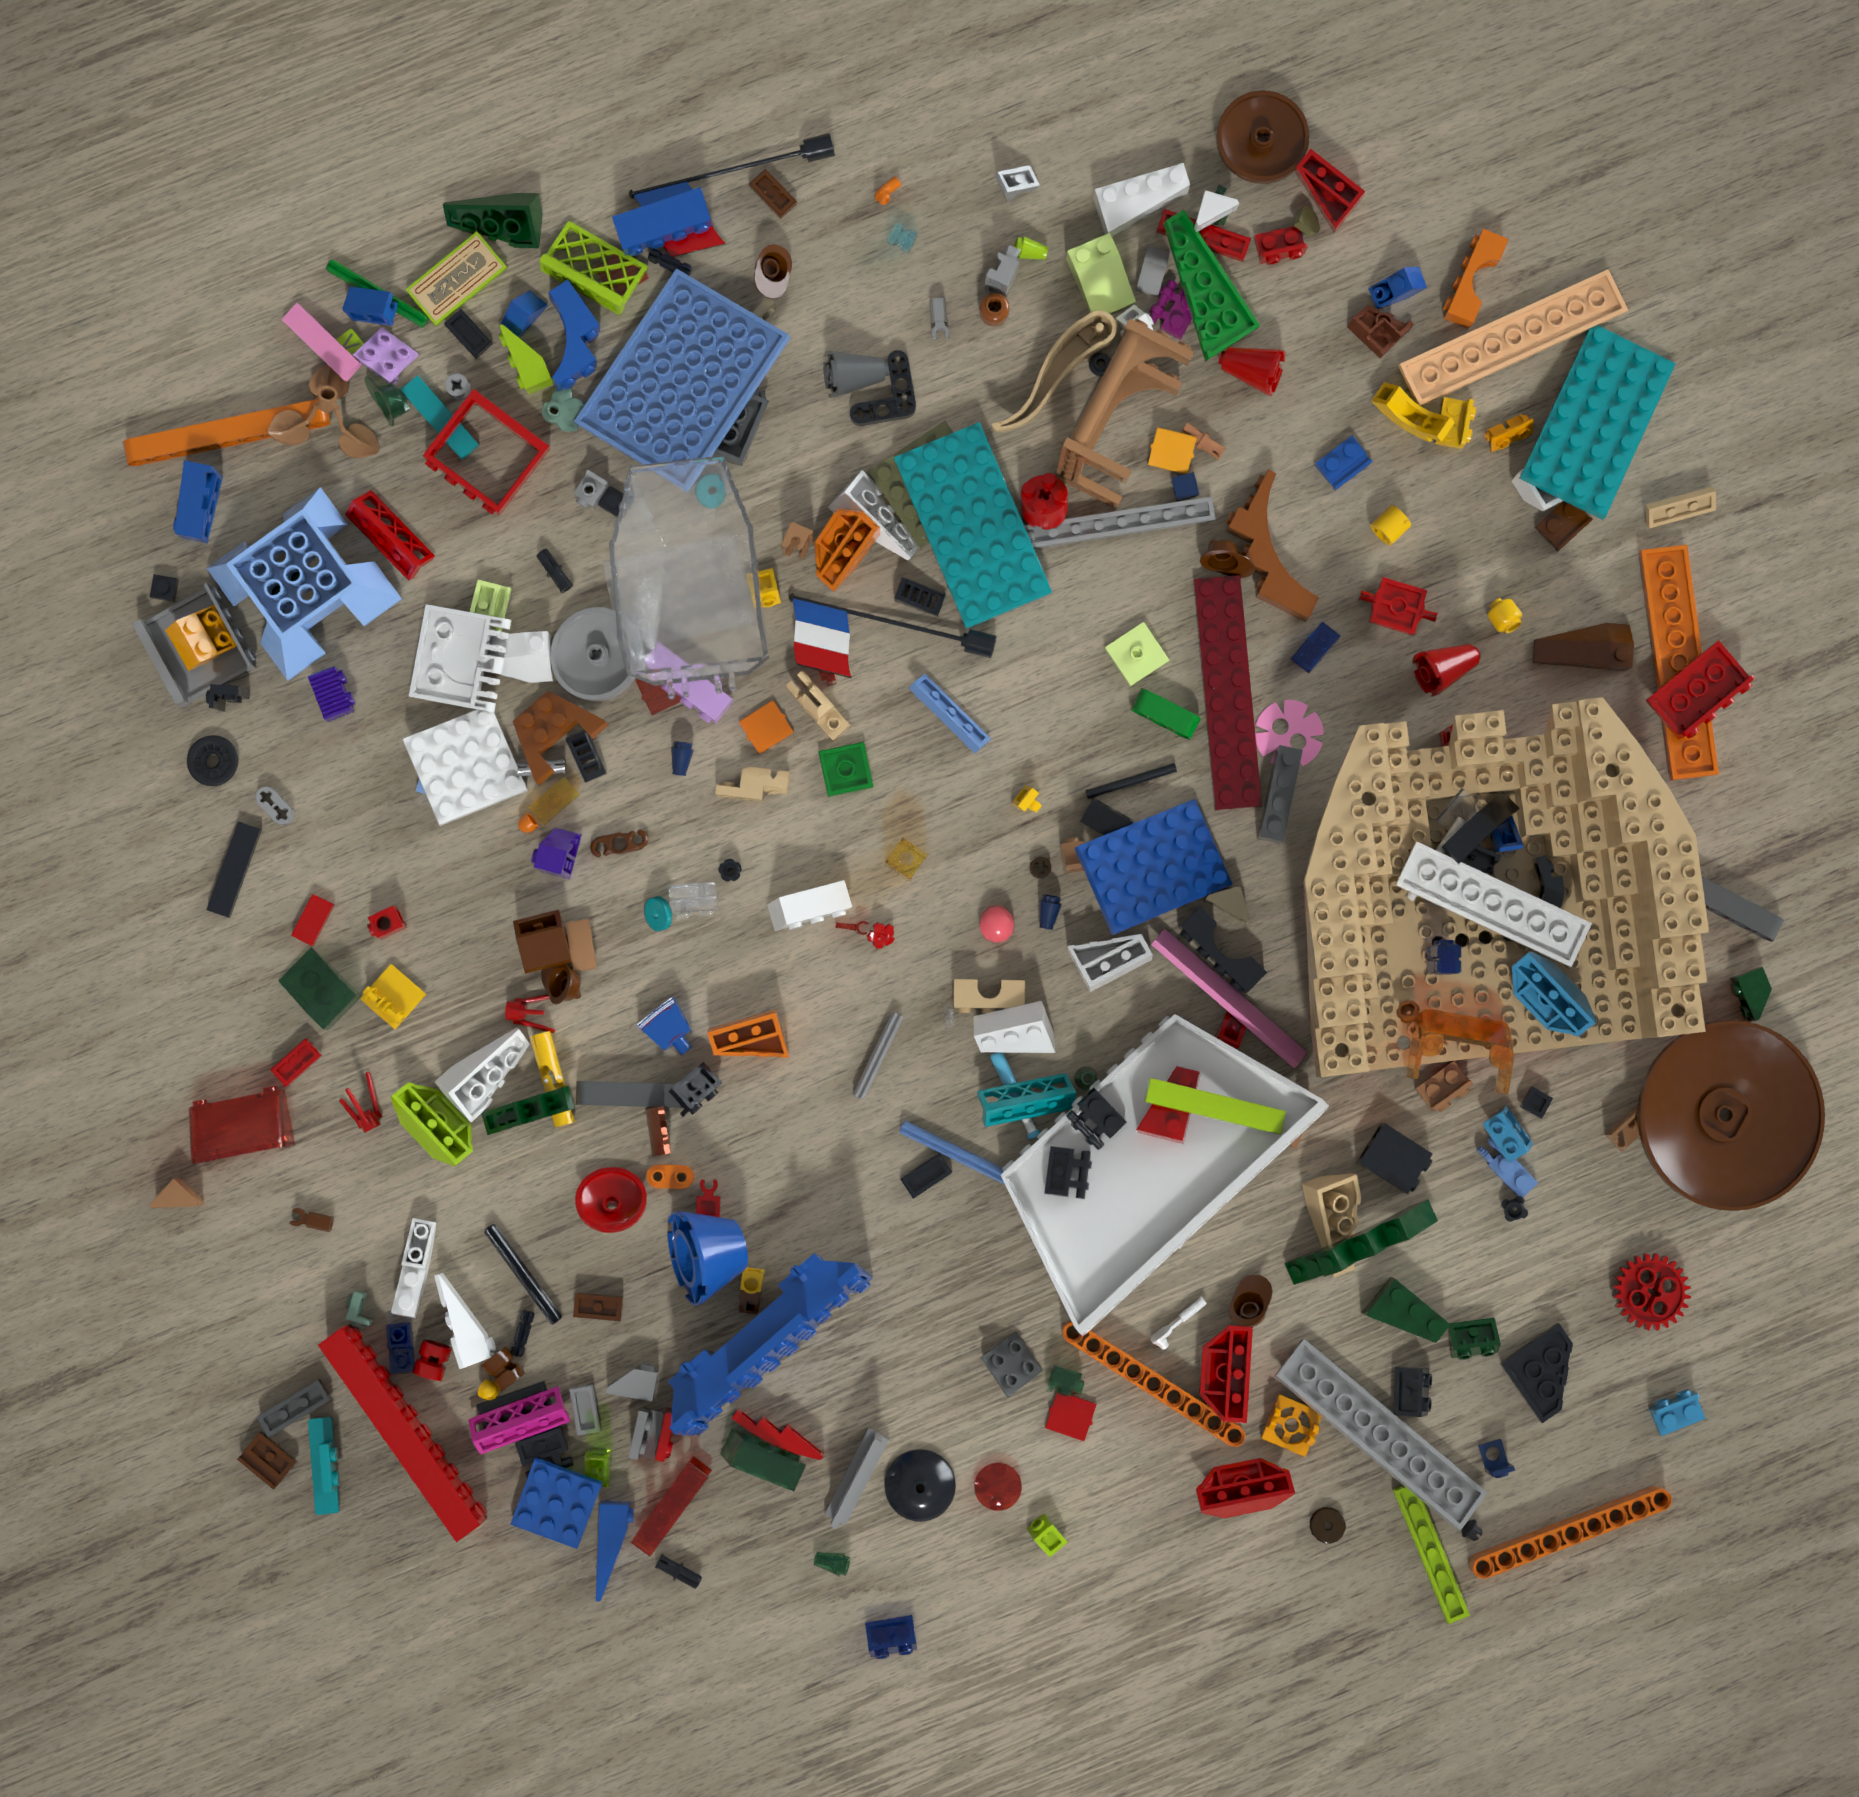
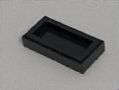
[444,309,493,359]
[900,1153,952,1199]

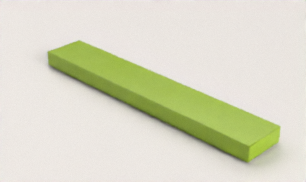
[1144,1078,1286,1135]
[1392,1485,1470,1624]

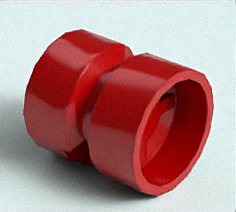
[412,1339,452,1381]

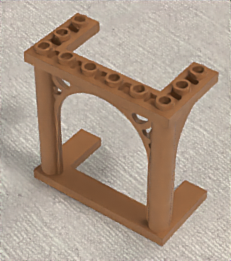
[1055,318,1194,509]

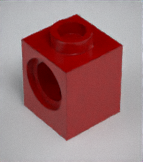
[367,905,407,940]

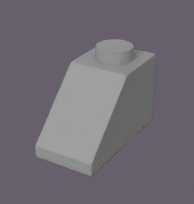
[605,1364,659,1401]

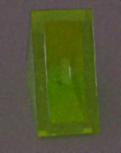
[585,1448,613,1488]

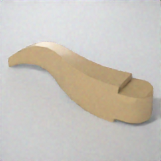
[991,311,1117,433]

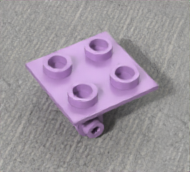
[353,327,419,385]

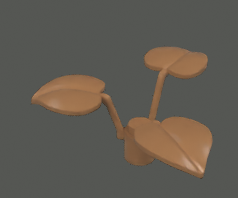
[267,363,380,458]

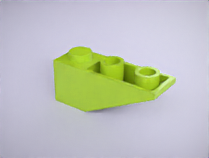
[498,324,553,395]

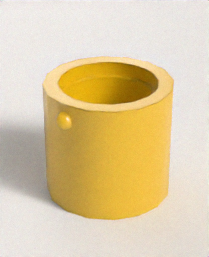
[1370,505,1411,546]

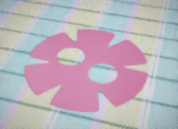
[1255,700,1324,766]

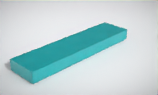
[401,375,480,460]

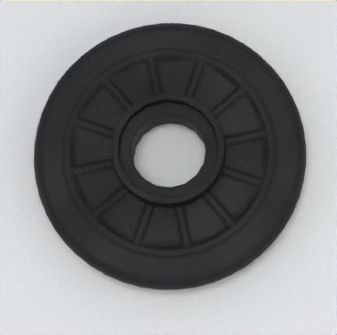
[187,735,238,786]

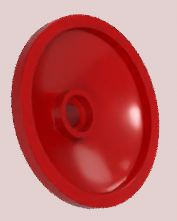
[575,1167,647,1233]

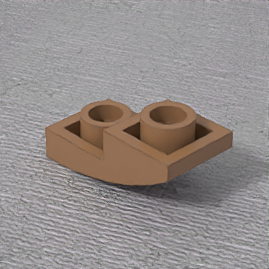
[566,919,597,972]

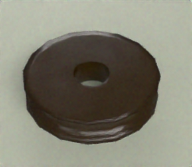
[1309,1507,1346,1544]

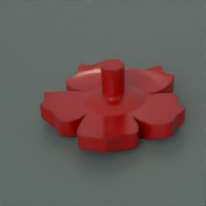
[866,922,895,949]

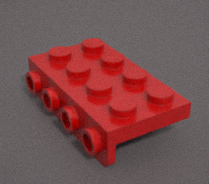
[1645,640,1755,740]

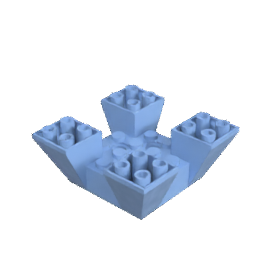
[206,487,402,681]

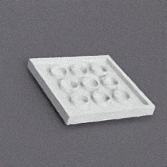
[403,710,527,826]

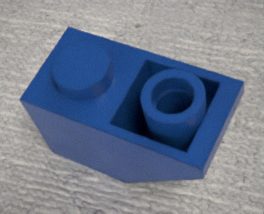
[1368,267,1427,309]

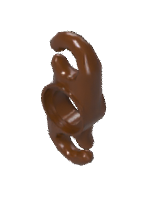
[590,829,648,857]

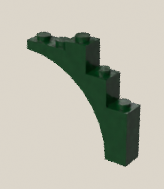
[1284,1199,1438,1285]

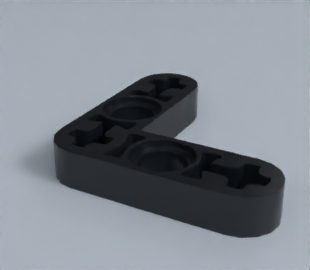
[850,350,916,426]

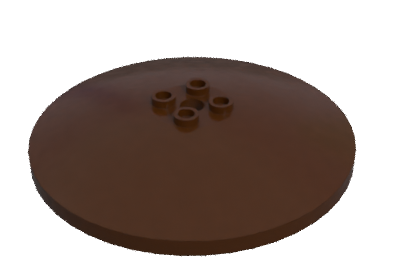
[1637,1020,1825,1211]

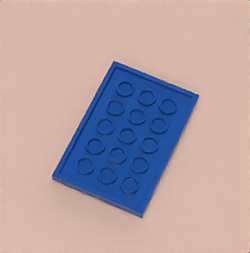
[1074,799,1233,935]

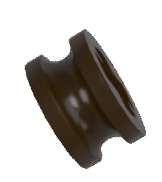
[1030,857,1051,878]

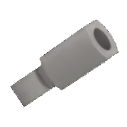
[930,298,949,340]

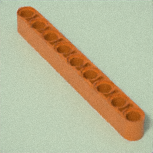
[123,399,331,466]
[1062,1320,1245,1447]
[1468,1486,1672,1579]

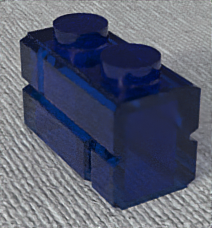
[1427,940,1461,975]

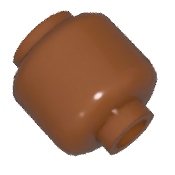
[979,293,1010,327]

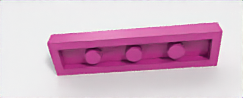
[468,1386,570,1455]

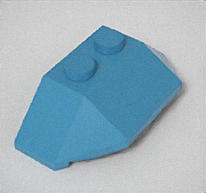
[1512,951,1597,1037]

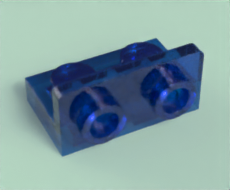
[865,1615,918,1659]

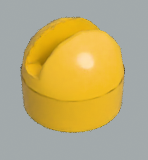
[478,1379,499,1400]

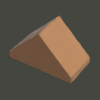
[150,1178,204,1208]

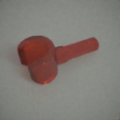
[835,921,869,935]

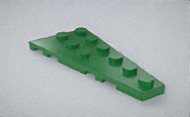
[1163,210,1260,362]

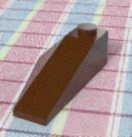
[1533,623,1634,671]

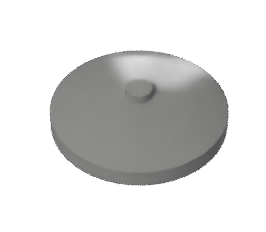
[550,607,643,701]

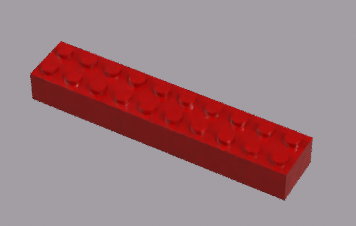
[318,1324,487,1543]

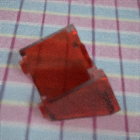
[189,1086,295,1164]

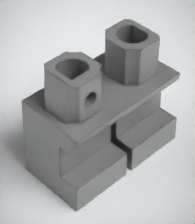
[984,245,1020,298]

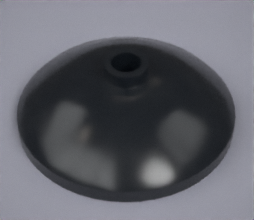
[884,1449,956,1522]

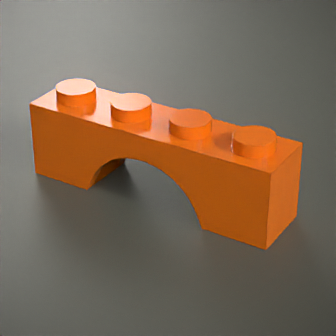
[1443,228,1509,329]

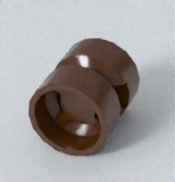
[481,1347,525,1392]

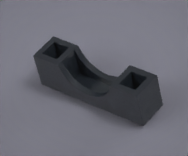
[1178,906,1267,993]

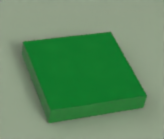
[818,742,874,797]

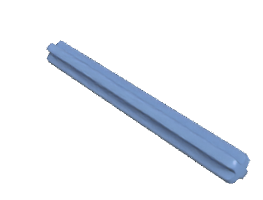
[899,1121,1005,1185]

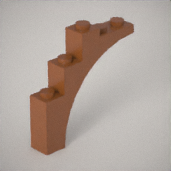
[1226,469,1319,622]

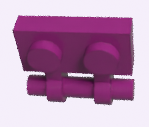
[1149,280,1192,340]

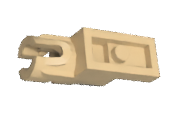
[786,671,850,741]
[715,767,790,802]

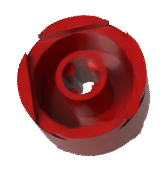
[1021,473,1068,530]

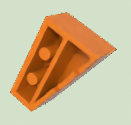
[707,1009,789,1058]

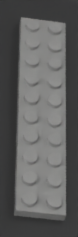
[1274,1339,1487,1531]

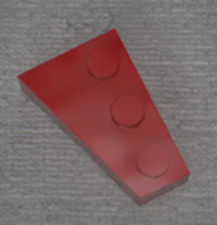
[1295,149,1365,234]

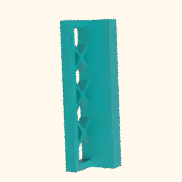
[977,1073,1076,1127]

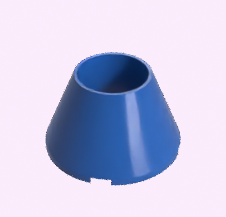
[667,1211,748,1306]

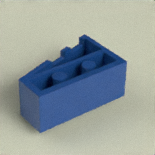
[173,460,223,544]

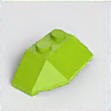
[390,1082,473,1167]

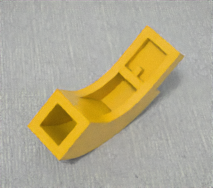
[1371,382,1455,442]

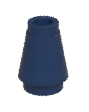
[671,741,694,776]
[1039,894,1062,930]

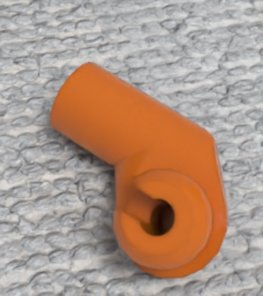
[874,176,901,205]

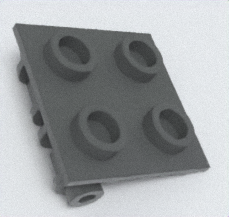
[981,1332,1043,1398]

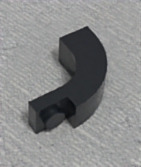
[1532,855,1564,908]

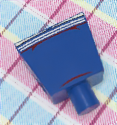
[636,997,692,1056]

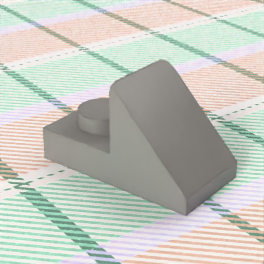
[995,165,1040,202]

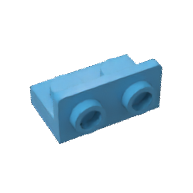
[1483,1105,1533,1162]
[1648,1389,1706,1436]

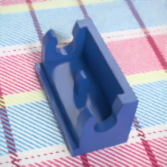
[342,287,397,326]

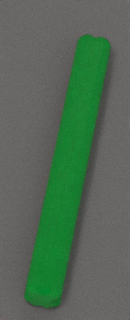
[326,259,429,328]

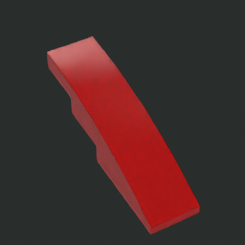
[731,1408,824,1460]

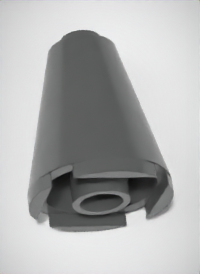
[823,351,889,398]

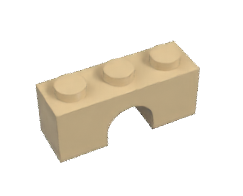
[953,979,1025,1013]

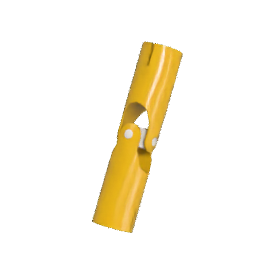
[530,1031,575,1128]

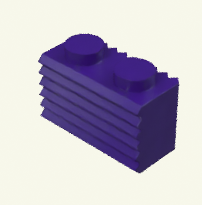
[308,666,356,722]

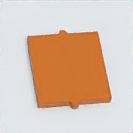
[739,700,794,755]

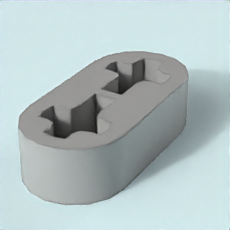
[255,787,295,826]

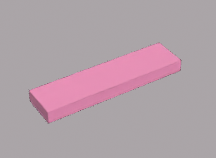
[281,303,362,382]

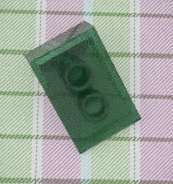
[278,947,362,1030]

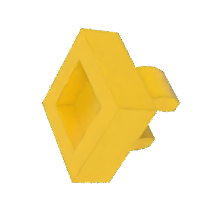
[1011,785,1042,813]

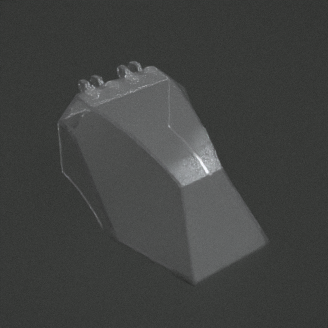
[609,455,769,699]

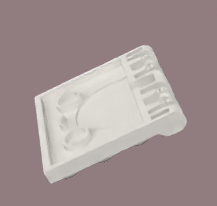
[409,604,511,713]

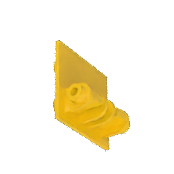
[360,964,427,1030]

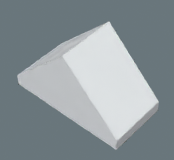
[1194,191,1239,232]

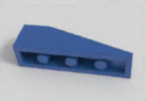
[596,1501,634,1602]

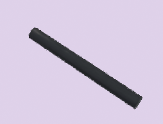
[1085,763,1177,799]

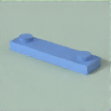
[909,674,991,754]

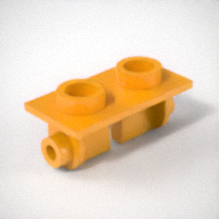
[1484,414,1534,453]

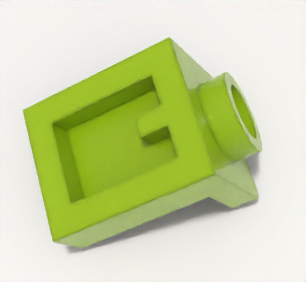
[1027,1514,1068,1558]

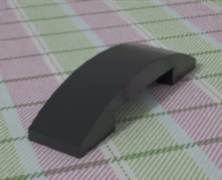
[1441,792,1520,864]

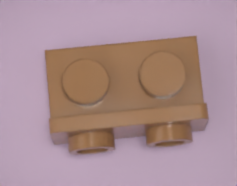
[1415,1061,1473,1112]

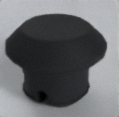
[1461,1520,1483,1541]

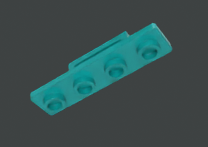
[308,1417,340,1515]

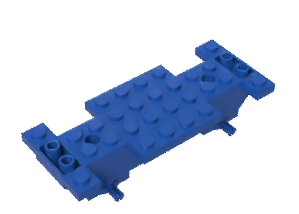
[668,1253,873,1436]

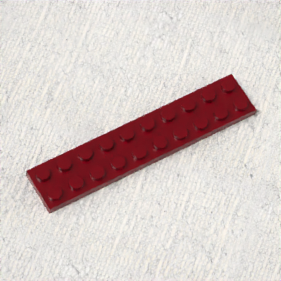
[1193,575,1262,811]

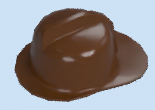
[754,244,792,299]
[1200,540,1255,578]
[541,963,581,1005]
[1228,1275,1273,1327]

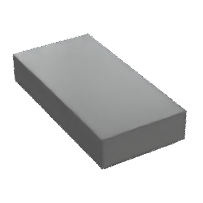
[569,1384,602,1436]

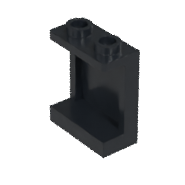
[1356,1123,1433,1194]

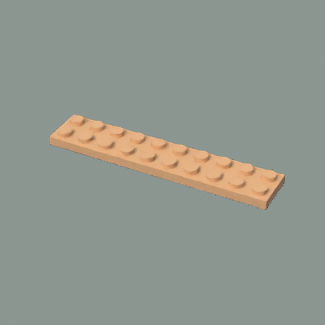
[1398,269,1628,406]

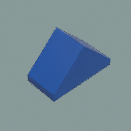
[500,290,548,338]
[1490,816,1523,853]

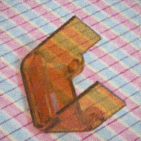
[1406,1009,1514,1094]

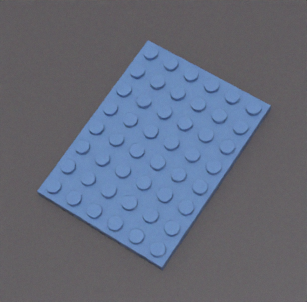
[574,269,790,493]

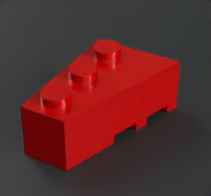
[1136,1066,1200,1144]

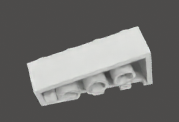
[1093,163,1190,238]

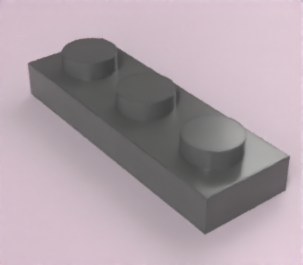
[257,1379,332,1438]

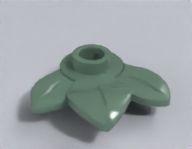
[541,388,585,432]

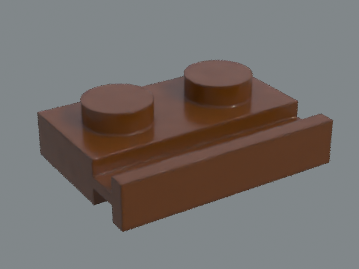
[1535,501,1593,552]
[237,1431,298,1490]

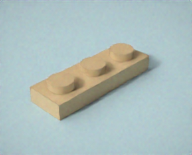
[1645,487,1716,528]

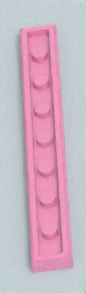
[1151,928,1307,1068]

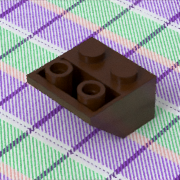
[513,909,572,974]

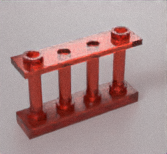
[631,1456,712,1557]

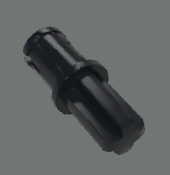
[536,549,573,593]
[655,1554,702,1589]

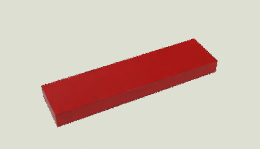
[1156,209,1251,262]

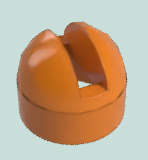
[518,812,539,833]

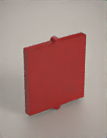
[1045,1390,1097,1441]

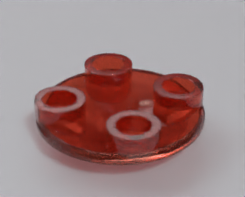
[974,1462,1022,1511]

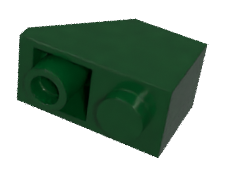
[1730,967,1772,1022]

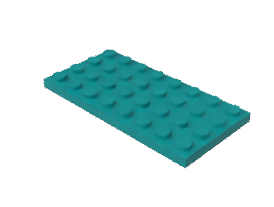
[1519,325,1676,520]
[894,422,1052,629]

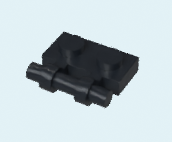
[1066,1088,1127,1150]
[1044,1146,1092,1199]
[515,1426,574,1478]

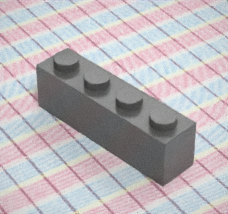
[1257,745,1303,844]

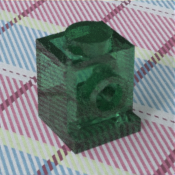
[1046,1366,1084,1397]

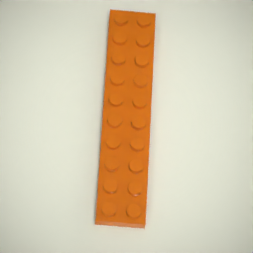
[1639,545,1719,781]

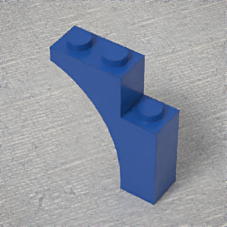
[549,280,600,392]

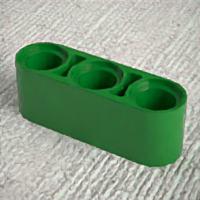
[1130,688,1201,740]

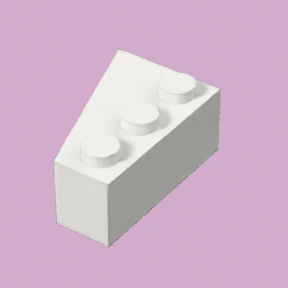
[767,880,852,931]
[1067,934,1153,992]

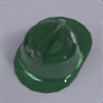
[364,376,410,427]

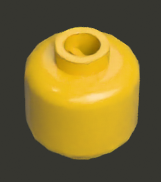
[1487,598,1523,634]

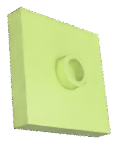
[1104,622,1169,687]

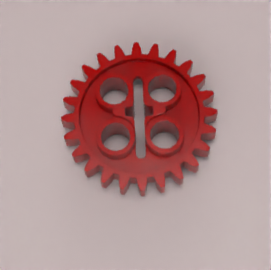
[1612,1253,1691,1331]

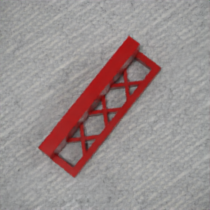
[345,490,435,581]

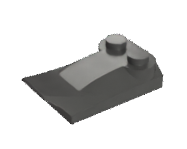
[712,388,769,466]

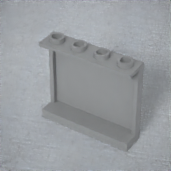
[132,583,256,708]

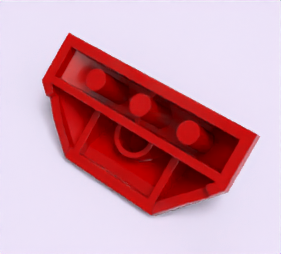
[1199,1325,1253,1423]
[1196,1458,1295,1518]

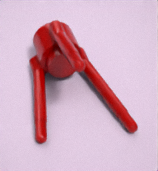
[505,994,555,1033]
[339,1072,383,1133]

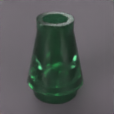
[1074,1066,1098,1090]
[814,1551,851,1577]

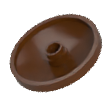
[1216,90,1310,184]

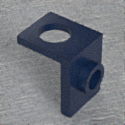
[1478,1439,1515,1478]

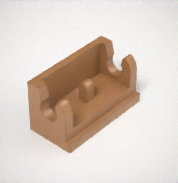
[781,522,815,559]
[1605,1104,1640,1152]

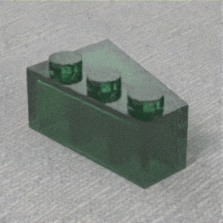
[720,1428,806,1492]

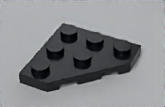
[1500,1323,1573,1423]

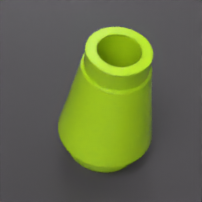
[1014,236,1048,260]

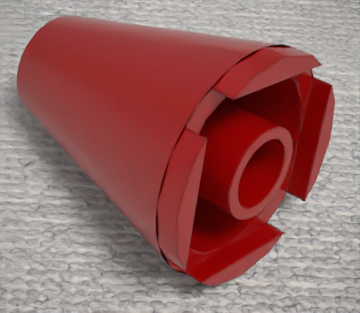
[1218,347,1286,396]
[1412,644,1481,697]

